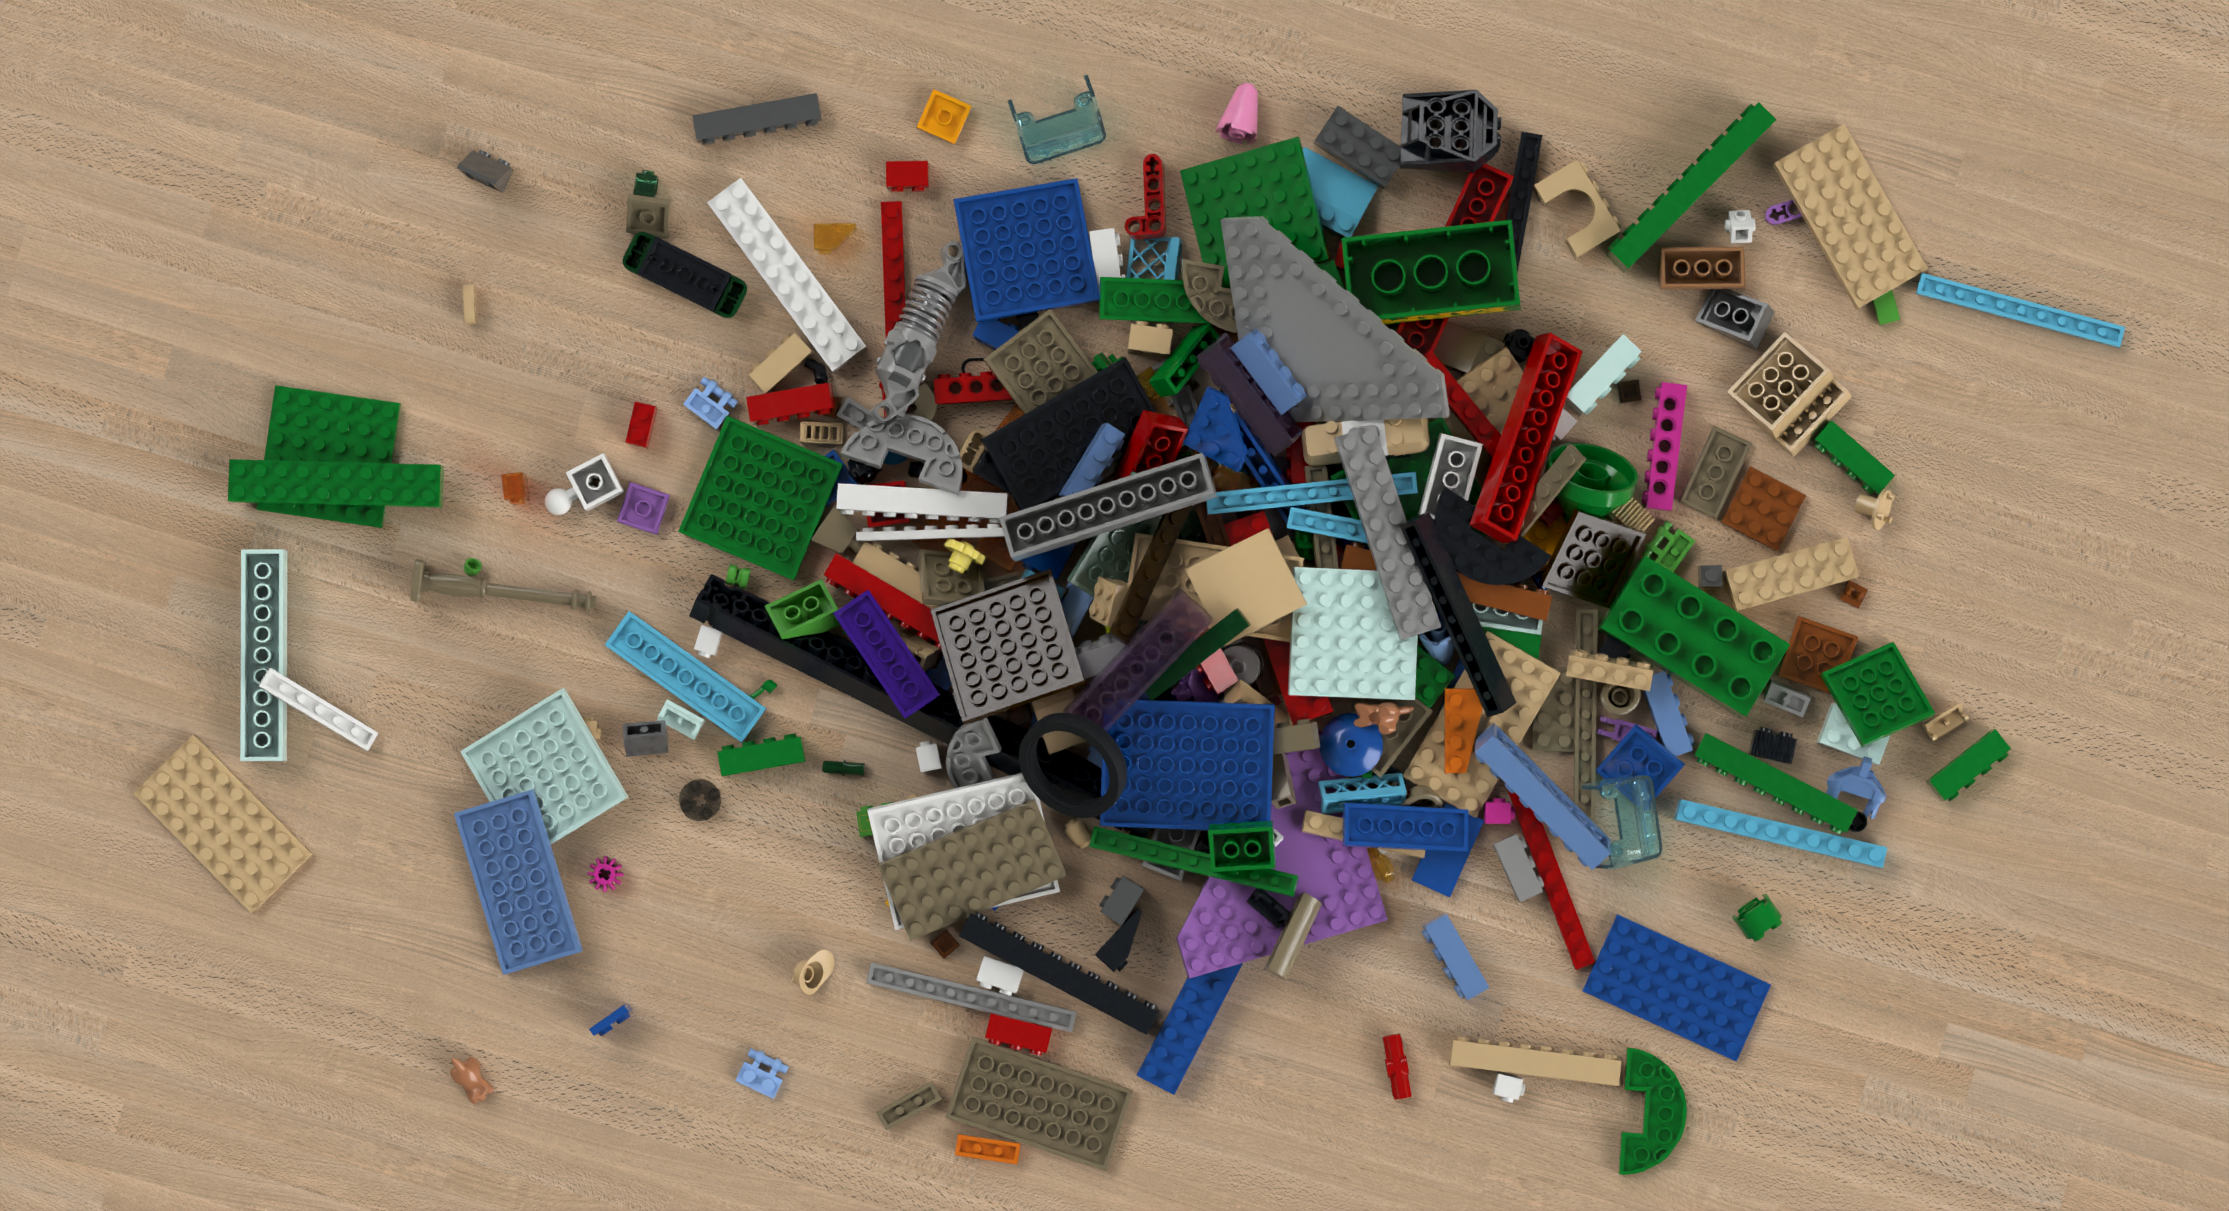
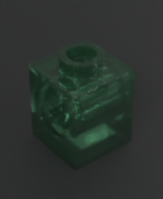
[633,170,659,198]

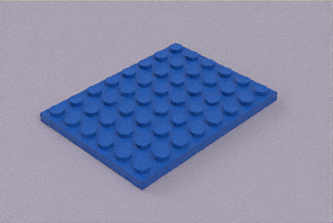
[1100,698,1275,830]

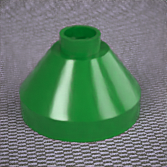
[1544,443,1638,523]

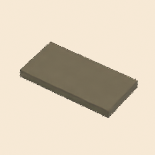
[1679,426,1752,520]

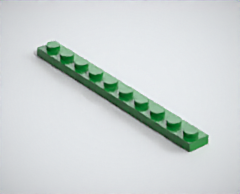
[1089,826,1299,897]

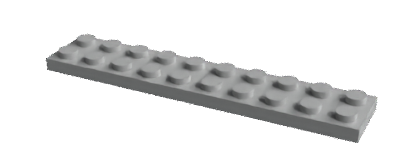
[1334,425,1441,640]

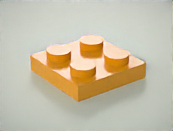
[916,89,972,145]

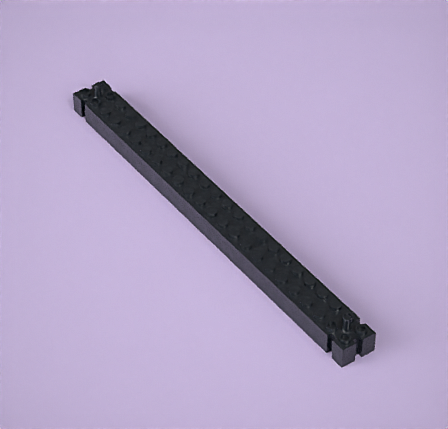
[689,574,1151,838]

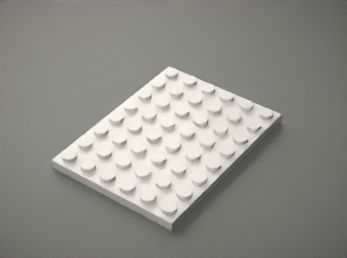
[867,773,1060,930]

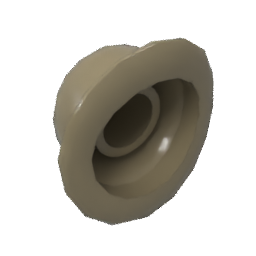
[1600,683,1641,715]
[1401,785,1443,808]

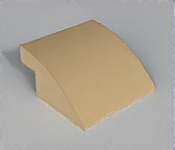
[1727,332,1851,457]
[1186,528,1307,646]

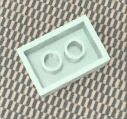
[1816,703,1890,765]

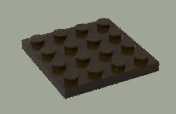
[1539,508,1646,608]

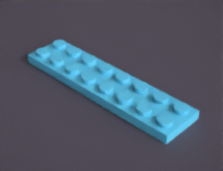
[605,611,767,743]

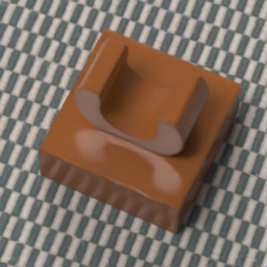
[1839,580,1868,609]

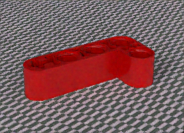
[1124,154,1167,240]

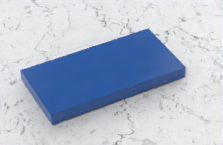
[1411,803,1484,897]

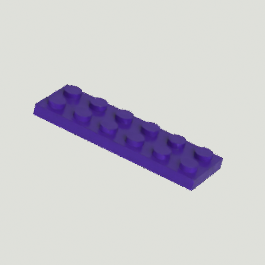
[833,590,940,719]

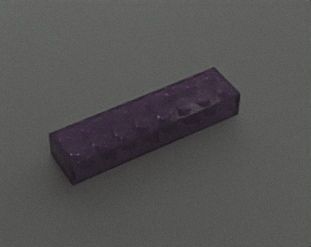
[1063,588,1212,732]

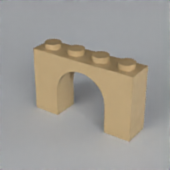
[1533,159,1621,259]

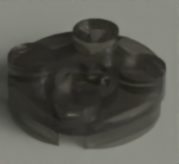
[679,779,722,821]

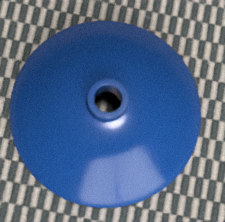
[1319,713,1383,777]

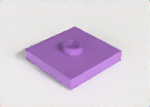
[617,482,670,535]

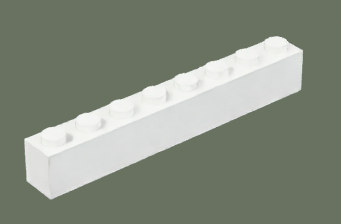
[836,483,1008,524]

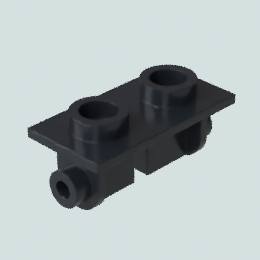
[1246,888,1291,929]

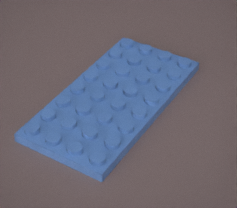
[454,789,583,975]

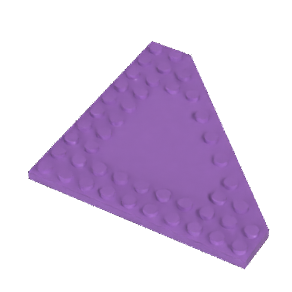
[1176,730,1388,979]

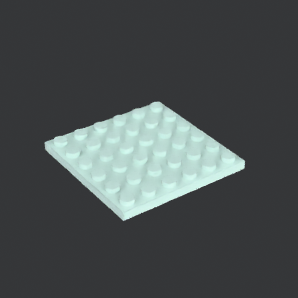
[1288,567,1418,700]
[460,688,628,844]

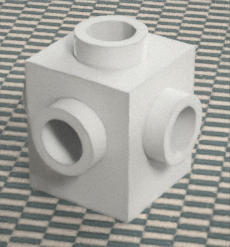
[1724,210,1756,243]

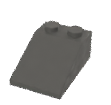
[457,150,513,193]
[1695,289,1775,350]

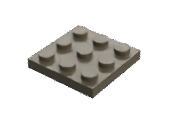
[918,549,985,606]

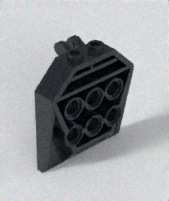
[1400,90,1501,173]

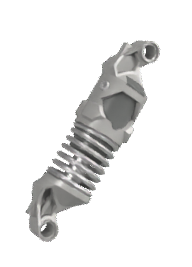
[871,241,966,423]

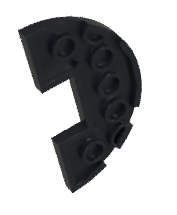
[1435,486,1552,585]

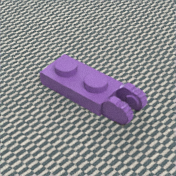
[1596,716,1658,742]

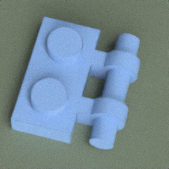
[683,377,738,430]
[735,1048,789,1099]

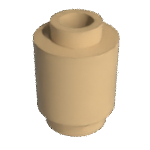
[1064,818,1092,850]

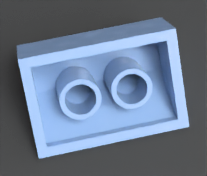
[1061,582,1094,639]

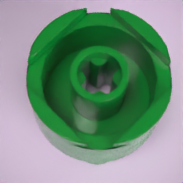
[1732,894,1782,942]

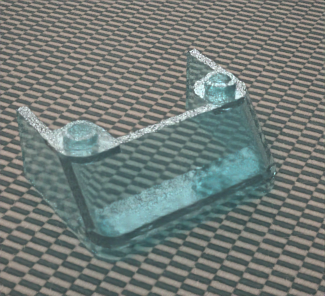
[1007,75,1106,164]
[1581,775,1662,870]

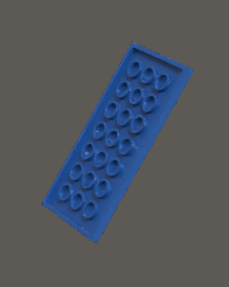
[1582,914,1771,1062]

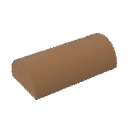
[1658,247,1745,290]

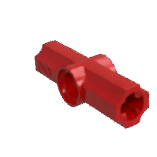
[1382,1034,1412,1100]

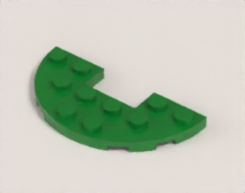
[1618,1047,1687,1175]

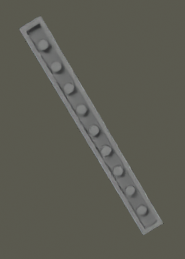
[866,962,1077,1032]

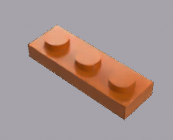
[955,1134,1021,1165]

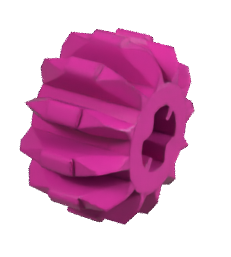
[587,856,624,892]

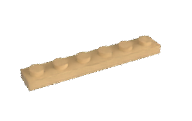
[1301,810,1425,859]

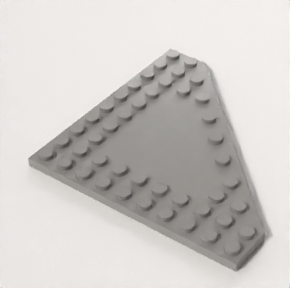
[1221,216,1450,424]

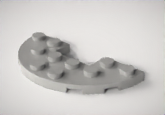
[841,414,963,495]
[946,717,1002,788]

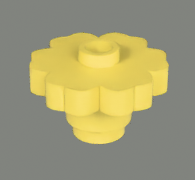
[944,538,986,574]

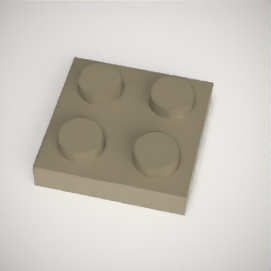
[626,194,671,238]

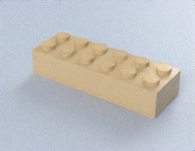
[1723,537,1859,611]

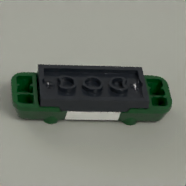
[623,232,747,318]

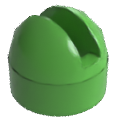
[464,558,482,576]

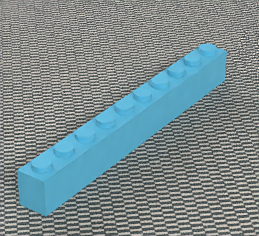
[1674,799,1887,868]

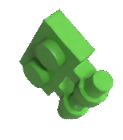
[1642,520,1695,572]

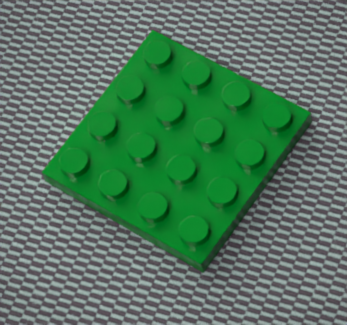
[1820,641,1935,747]

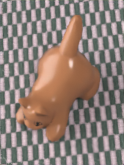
[1354,699,1414,734]
[450,1057,494,1104]

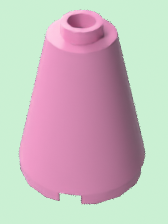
[1216,83,1258,144]

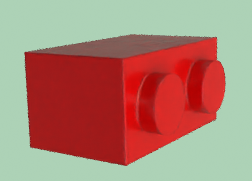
[886,161,929,193]
[625,402,658,449]

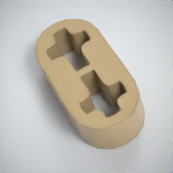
[463,284,477,324]

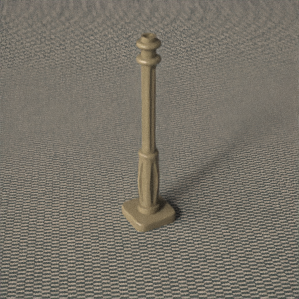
[410,559,596,612]

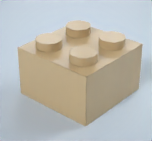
[1127,321,1173,358]
[1089,576,1130,627]

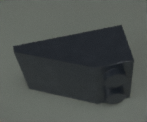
[1095,908,1142,972]

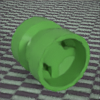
[726,564,751,589]

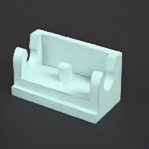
[657,699,705,740]

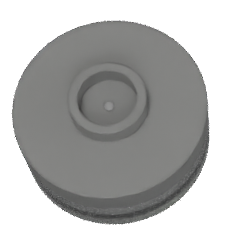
[1223,643,1264,685]

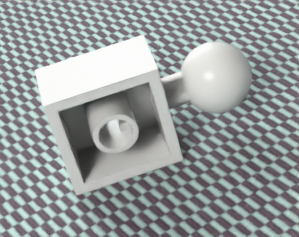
[545,453,625,515]

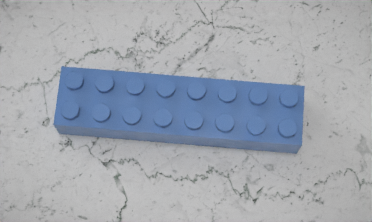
[1475,723,1611,870]

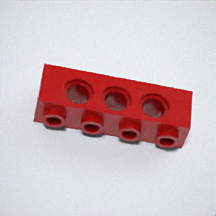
[934,371,1013,405]

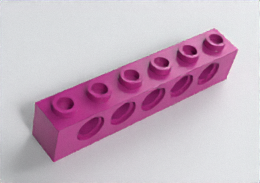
[1642,382,1687,512]

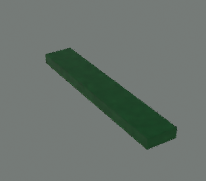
[1139,608,1251,701]

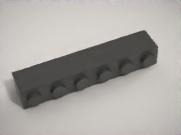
[692,93,822,145]

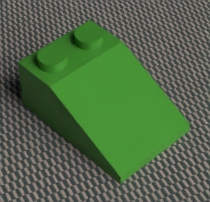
[765,579,840,639]

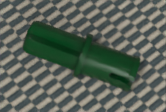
[822,760,865,776]

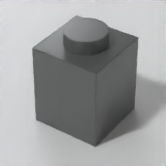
[1698,565,1722,588]

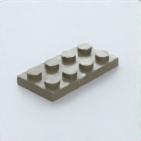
[1532,667,1576,752]

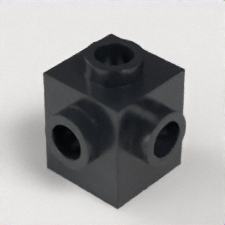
[1503,329,1535,364]
[847,459,882,485]

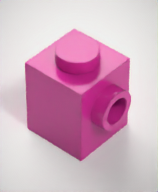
[1484,798,1515,824]

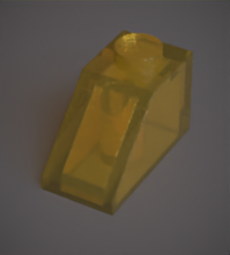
[814,223,857,255]

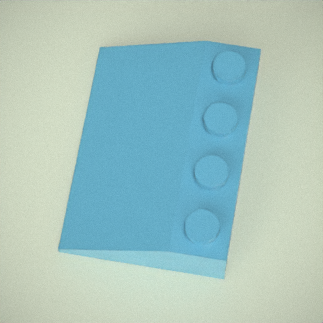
[1303,147,1378,238]

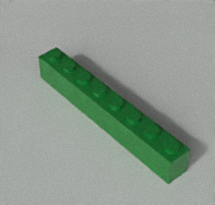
[1694,733,1858,835]

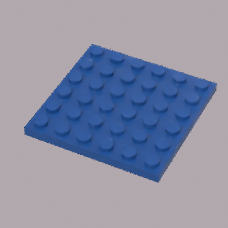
[953,178,1099,322]

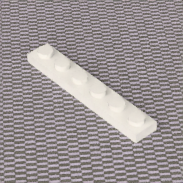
[258,668,378,751]

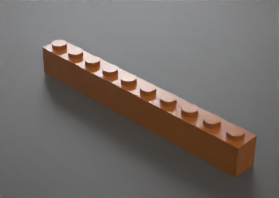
[1340,542,1553,621]

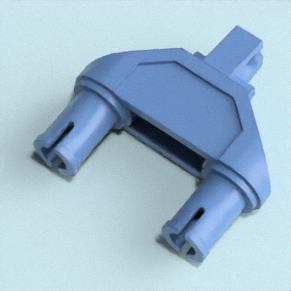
[1826,756,1887,819]

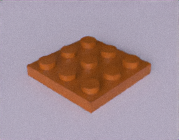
[1721,466,1806,552]
[1777,616,1858,694]

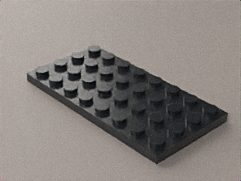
[980,357,1157,511]

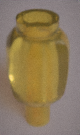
[1368,848,1395,884]

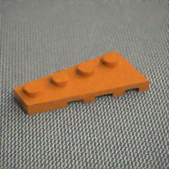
[1444,688,1483,773]

